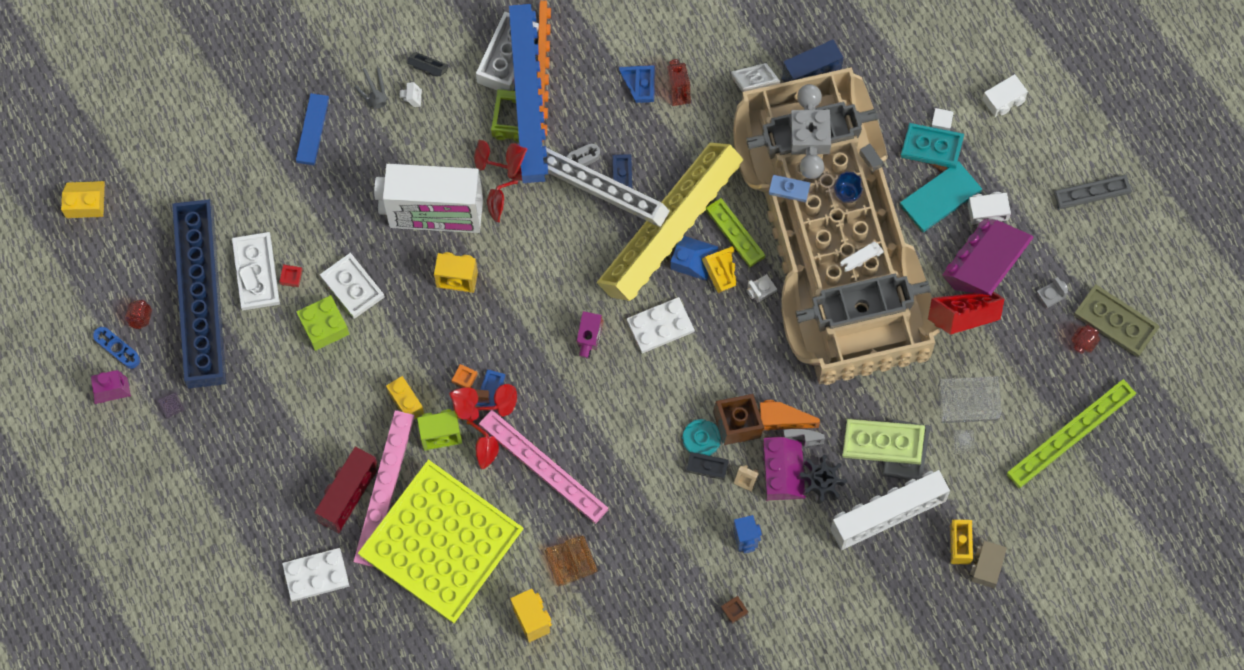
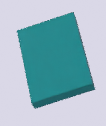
[901,123,964,169]

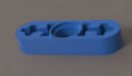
[93,327,140,369]

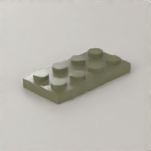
[1074,284,1160,358]

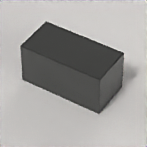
[859,144,883,172]

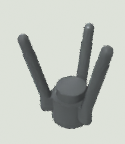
[355,67,388,109]

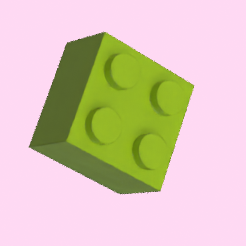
[297,295,350,351]
[417,409,462,451]

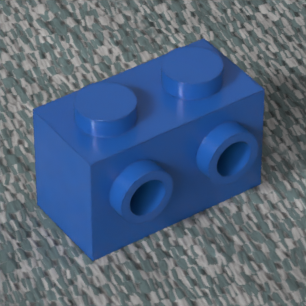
[733,515,762,553]

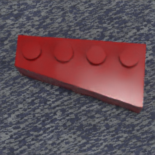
[928,292,1005,335]

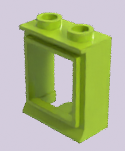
[491,89,519,142]

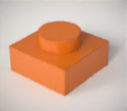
[451,364,478,388]

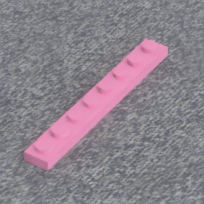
[479,410,608,524]
[354,411,415,567]

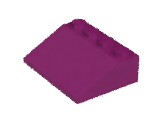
[942,218,1034,295]

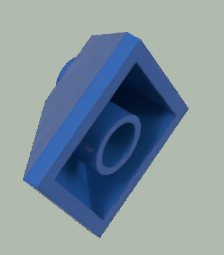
[671,236,718,281]

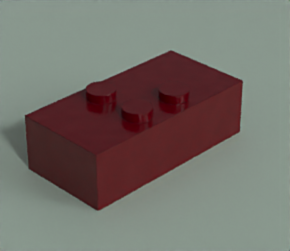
[314,446,379,534]

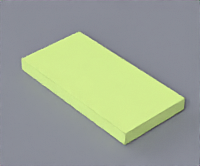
[842,419,925,464]

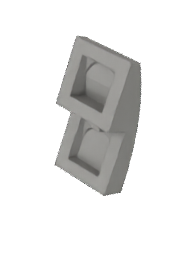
[783,429,825,447]

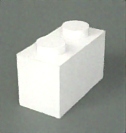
[982,75,1028,117]
[967,192,1011,225]

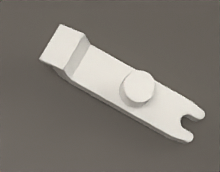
[840,242,884,272]

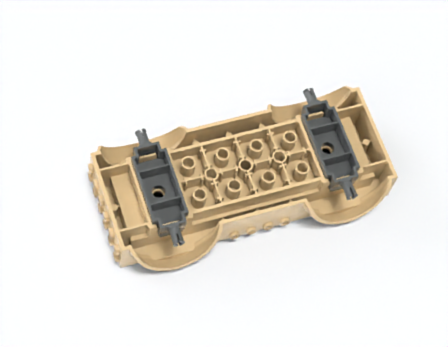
[733,67,940,385]

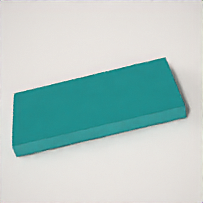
[900,161,982,232]

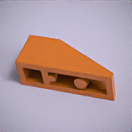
[759,400,820,430]

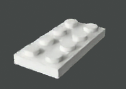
[232,232,280,311]

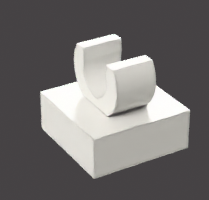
[399,82,422,107]

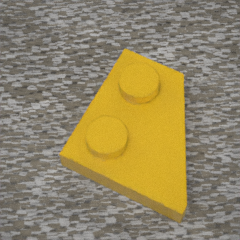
[702,246,736,293]

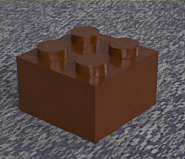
[713,394,764,445]

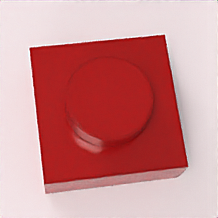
[279,264,303,287]

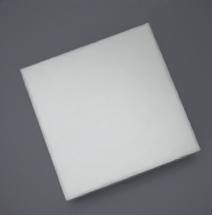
[932,108,953,131]

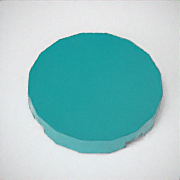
[682,419,721,456]

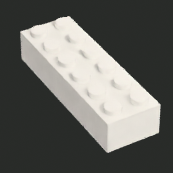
[831,470,950,550]

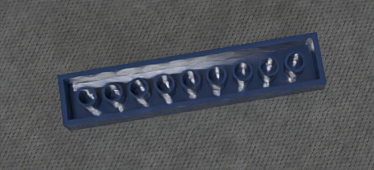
[172,199,227,389]

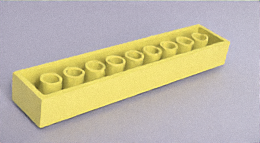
[596,143,743,301]

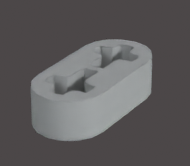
[567,144,600,166]

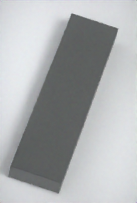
[1054,175,1132,210]

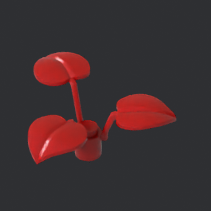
[474,140,528,223]
[449,384,517,470]

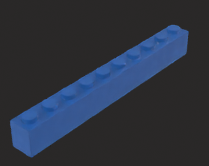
[509,4,548,183]

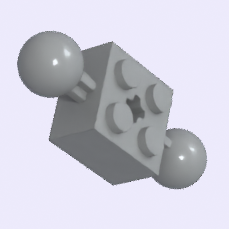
[790,84,831,179]

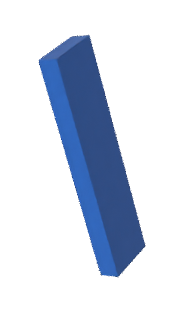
[296,93,329,165]

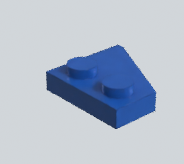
[619,65,655,103]

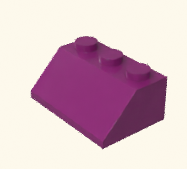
[763,437,806,501]

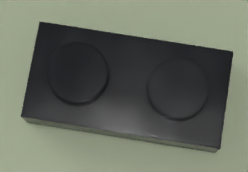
[407,52,449,77]
[686,452,729,480]

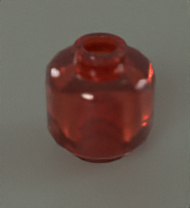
[125,300,152,329]
[1071,324,1100,354]

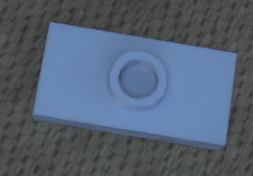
[769,175,810,202]

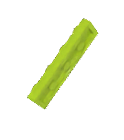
[706,198,765,268]

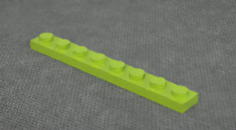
[1006,379,1136,489]

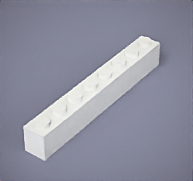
[543,148,669,227]

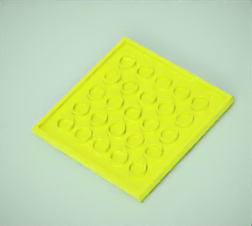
[358,459,524,624]

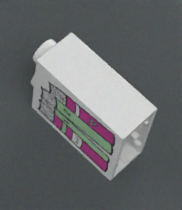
[374,164,483,233]

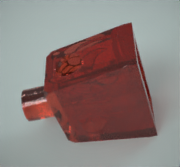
[667,59,691,106]

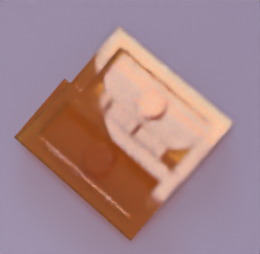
[545,535,598,587]

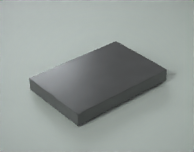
[883,419,931,481]

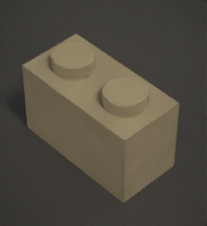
[970,540,1007,589]

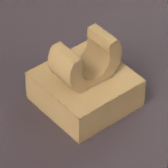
[734,465,759,492]

